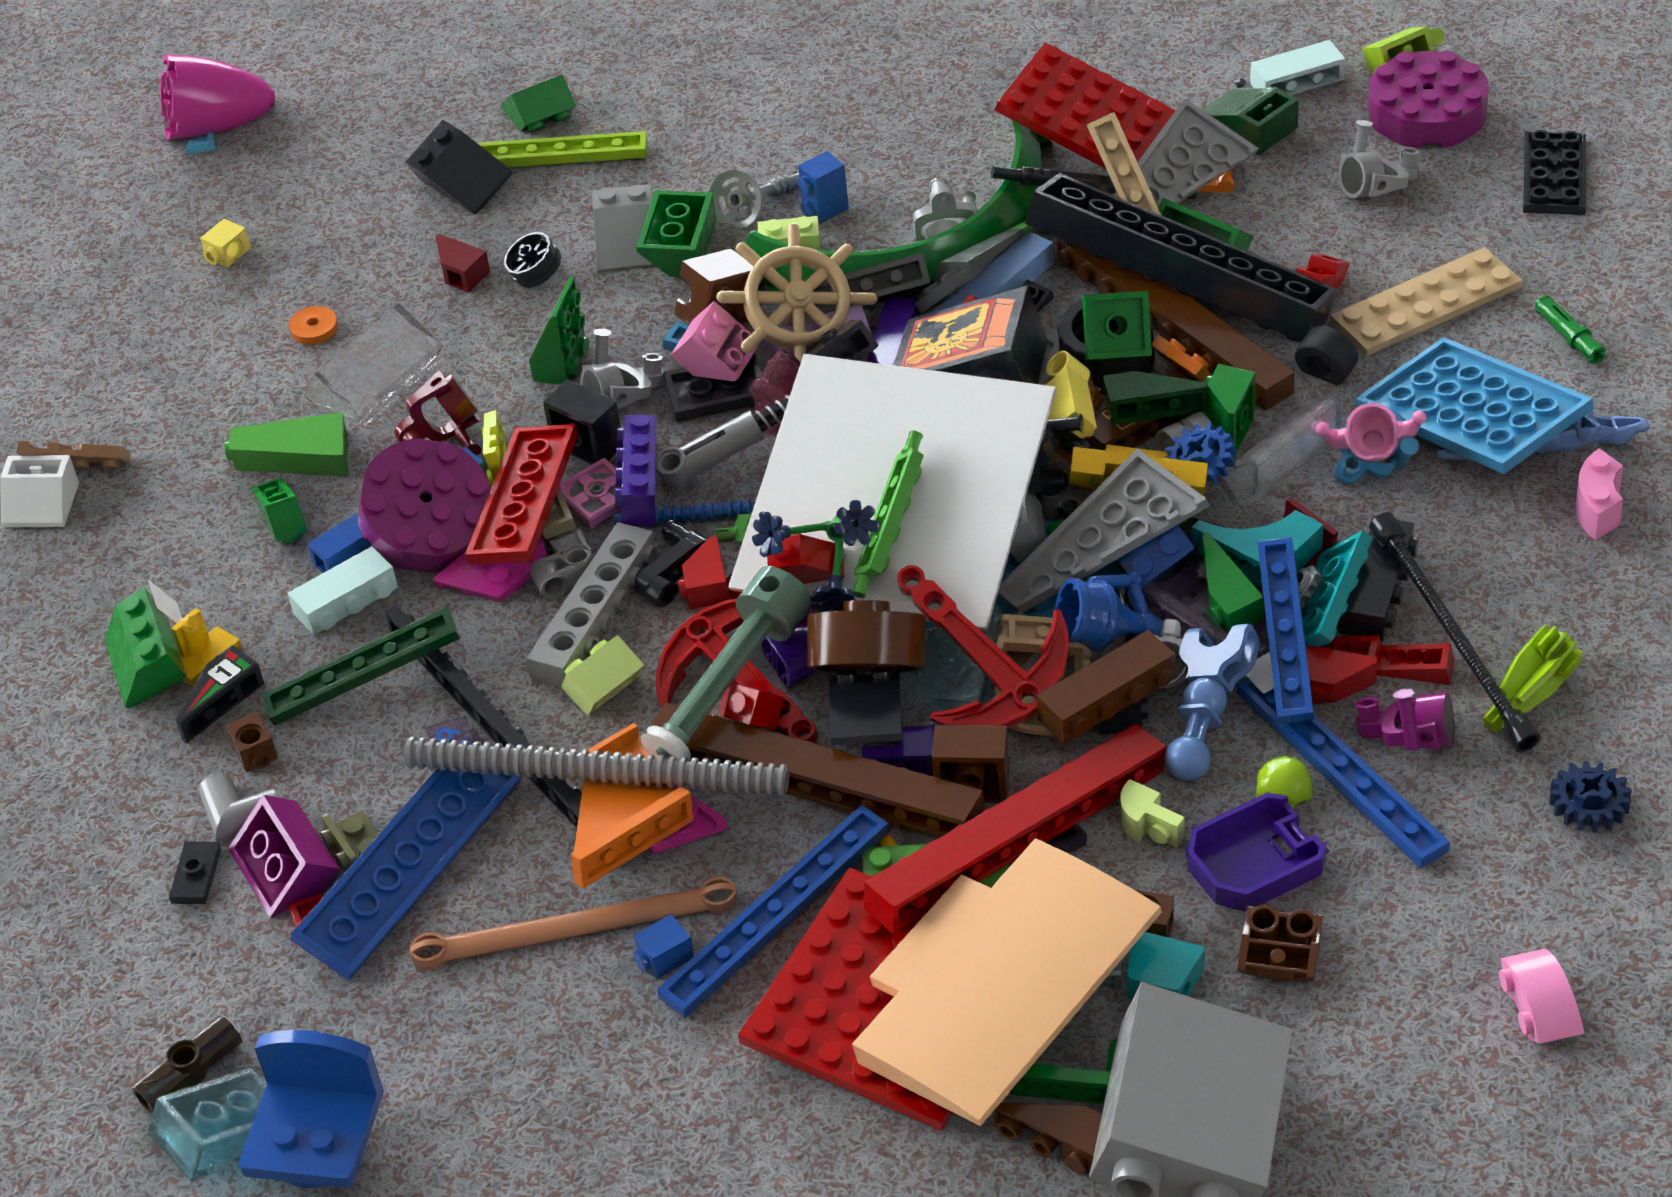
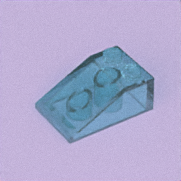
[148,1067,267,1181]

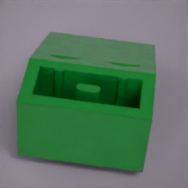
[529,276,589,385]

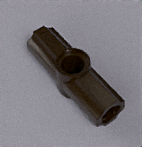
[131,1017,242,1113]

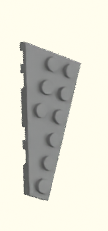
[1114,98,1259,208]
[998,448,1210,613]

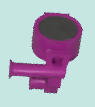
[1356,689,1455,750]

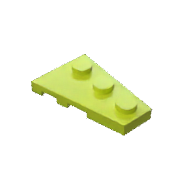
[481,410,507,487]

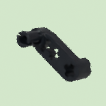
[634,520,708,607]

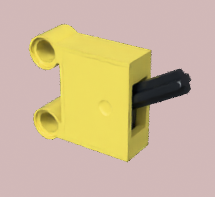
[1045,351,1097,464]

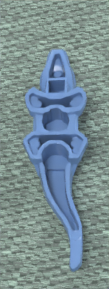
[1437,404,1650,461]

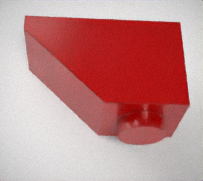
[767,534,845,584]
[678,536,729,610]
[1306,645,1377,704]
[718,683,784,731]

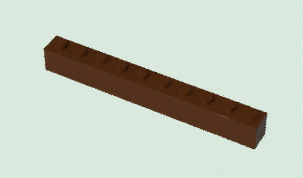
[1057,238,1295,411]
[646,703,985,837]

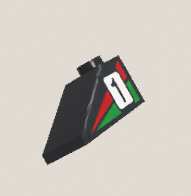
[175,645,265,743]

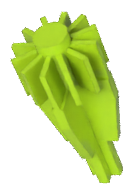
[1482,624,1583,733]

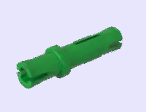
[1535,295,1606,364]

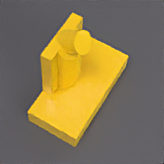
[171,608,242,686]

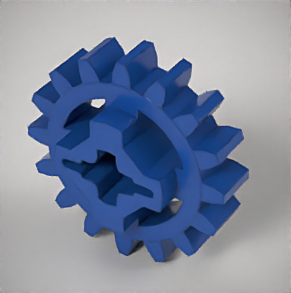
[1165,423,1237,489]

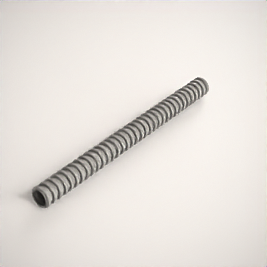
[404,736,789,797]

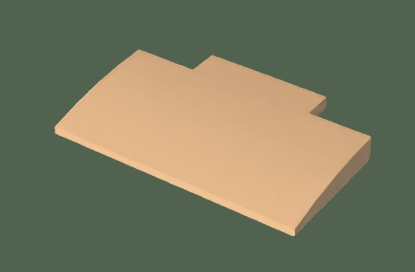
[852,838,1162,1126]

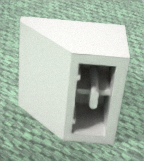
[0,455,79,528]

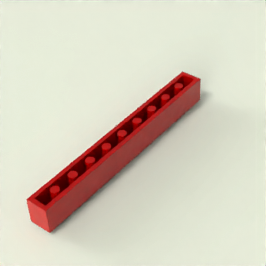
[863,724,1166,933]

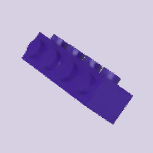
[615,414,656,526]

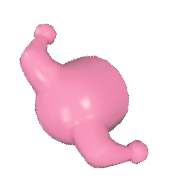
[1315,403,1427,462]

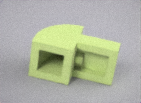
[1120,779,1185,847]

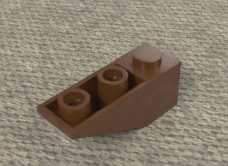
[993,1103,1102,1174]

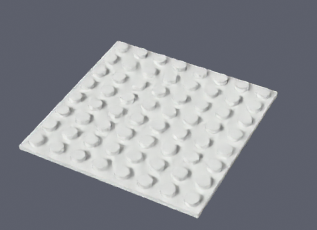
[728,354,1056,631]

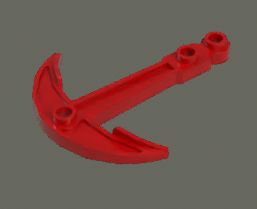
[897,565,1069,728]
[655,599,818,743]

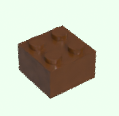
[932,724,1010,803]

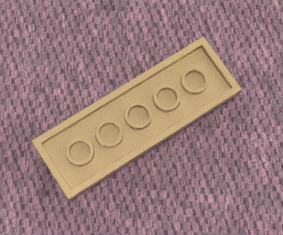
[1330,247,1522,356]

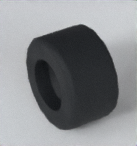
[1295,326,1359,385]

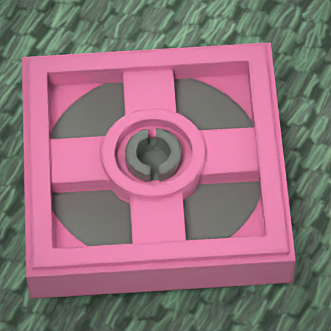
[559,458,622,529]

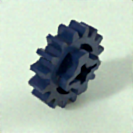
[1549,761,1632,833]

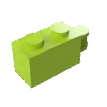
[1362,27,1445,74]

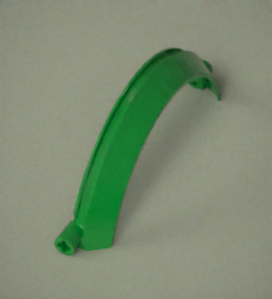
[744,120,1052,303]

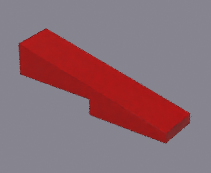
[1319,635,1455,685]

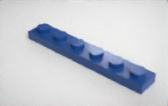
[1257,537,1315,724]

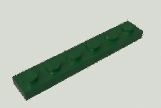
[262,607,461,726]

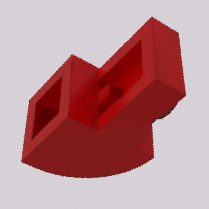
[1295,253,1350,289]

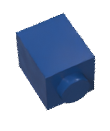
[633,914,694,979]

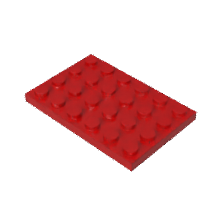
[994,42,1176,170]

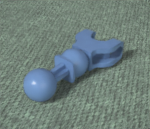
[1165,624,1259,782]

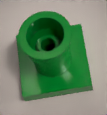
[1082,291,1152,360]

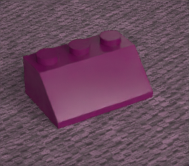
[228,794,340,918]

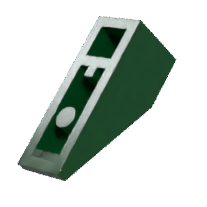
[1103,371,1207,425]

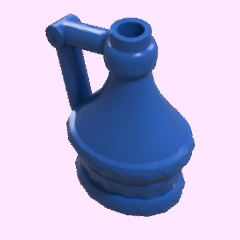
[1055,571,1163,652]

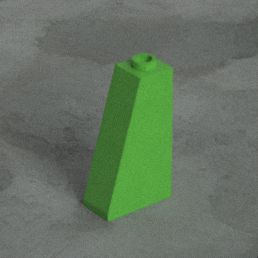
[224,412,349,476]

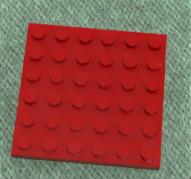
[738,868,953,1131]

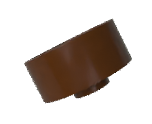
[807,600,926,673]

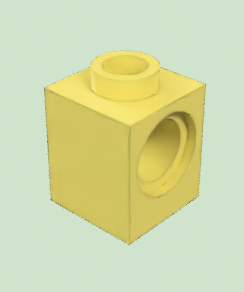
[200,219,251,268]

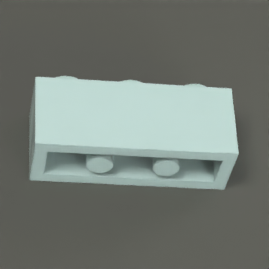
[1250,40,1345,95]
[288,546,398,635]

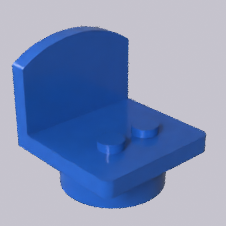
[239,1030,384,1188]

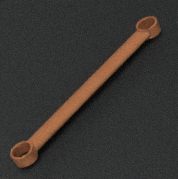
[410,876,737,970]

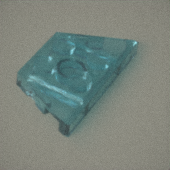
[913,606,1003,712]

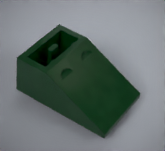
[1203,88,1299,155]

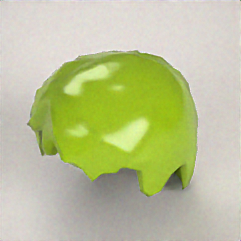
[1256,756,1313,809]

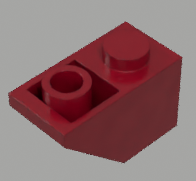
[436,234,490,292]

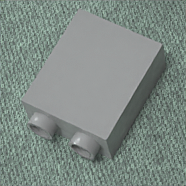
[1089,982,1292,1197]

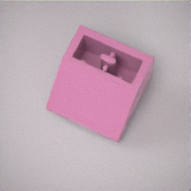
[670,301,760,381]

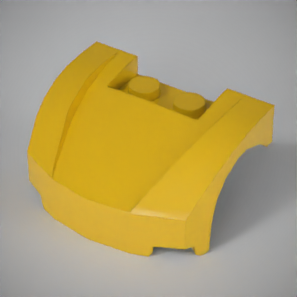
[1069,445,1208,496]

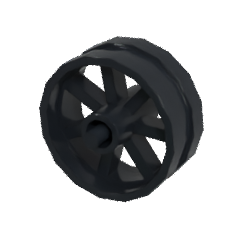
[503,232,562,288]

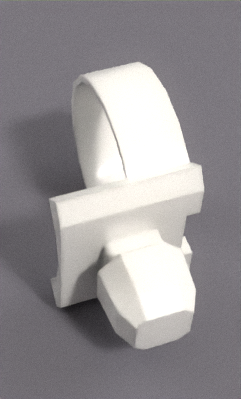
[1155,619,1188,688]

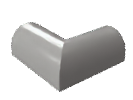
[199,774,277,844]

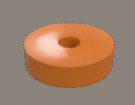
[288,306,338,344]

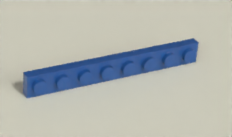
[1237,678,1450,869]
[657,805,889,1018]

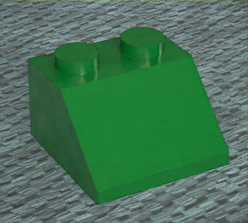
[501,74,576,132]
[1203,364,1256,459]

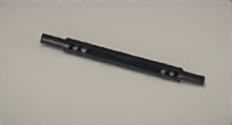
[991,166,1197,199]

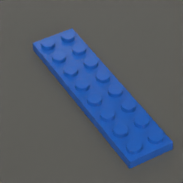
[290,737,522,981]

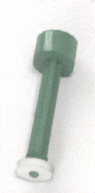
[641,566,813,761]

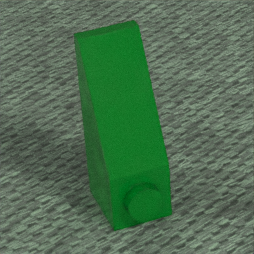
[251,477,308,543]
[1202,533,1265,635]

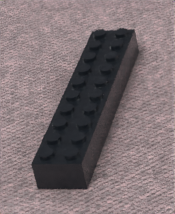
[1025,173,1337,342]

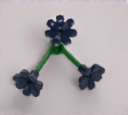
[752,500,880,612]

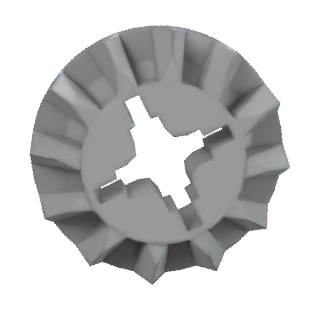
[1297,566,1322,608]

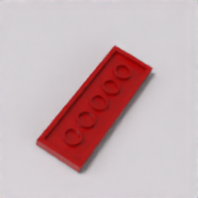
[465,424,578,565]

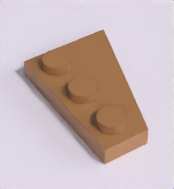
[17,441,131,470]

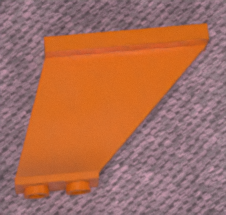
[571,723,693,889]

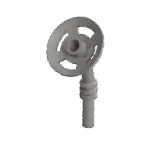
[709,170,799,229]

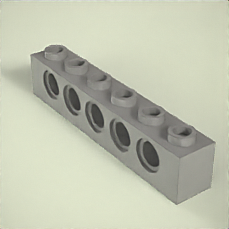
[526,522,658,687]

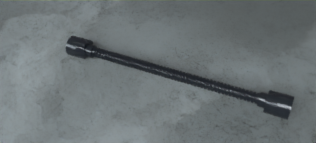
[1369,512,1541,753]

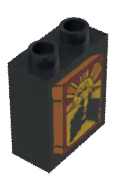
[893,286,1048,384]

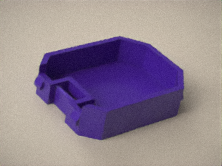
[1186,793,1329,912]

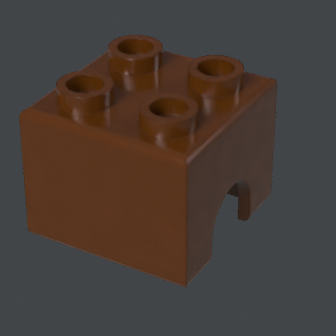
[674,249,753,325]

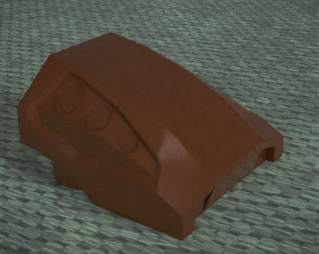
[1237,905,1323,982]

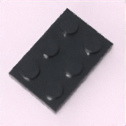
[663,353,769,422]

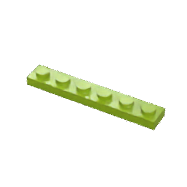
[478,131,648,168]

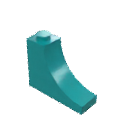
[1191,510,1324,589]

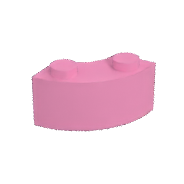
[1576,448,1623,540]
[1499,949,1585,1044]

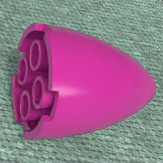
[160,54,275,140]

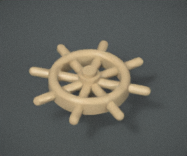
[716,223,878,373]

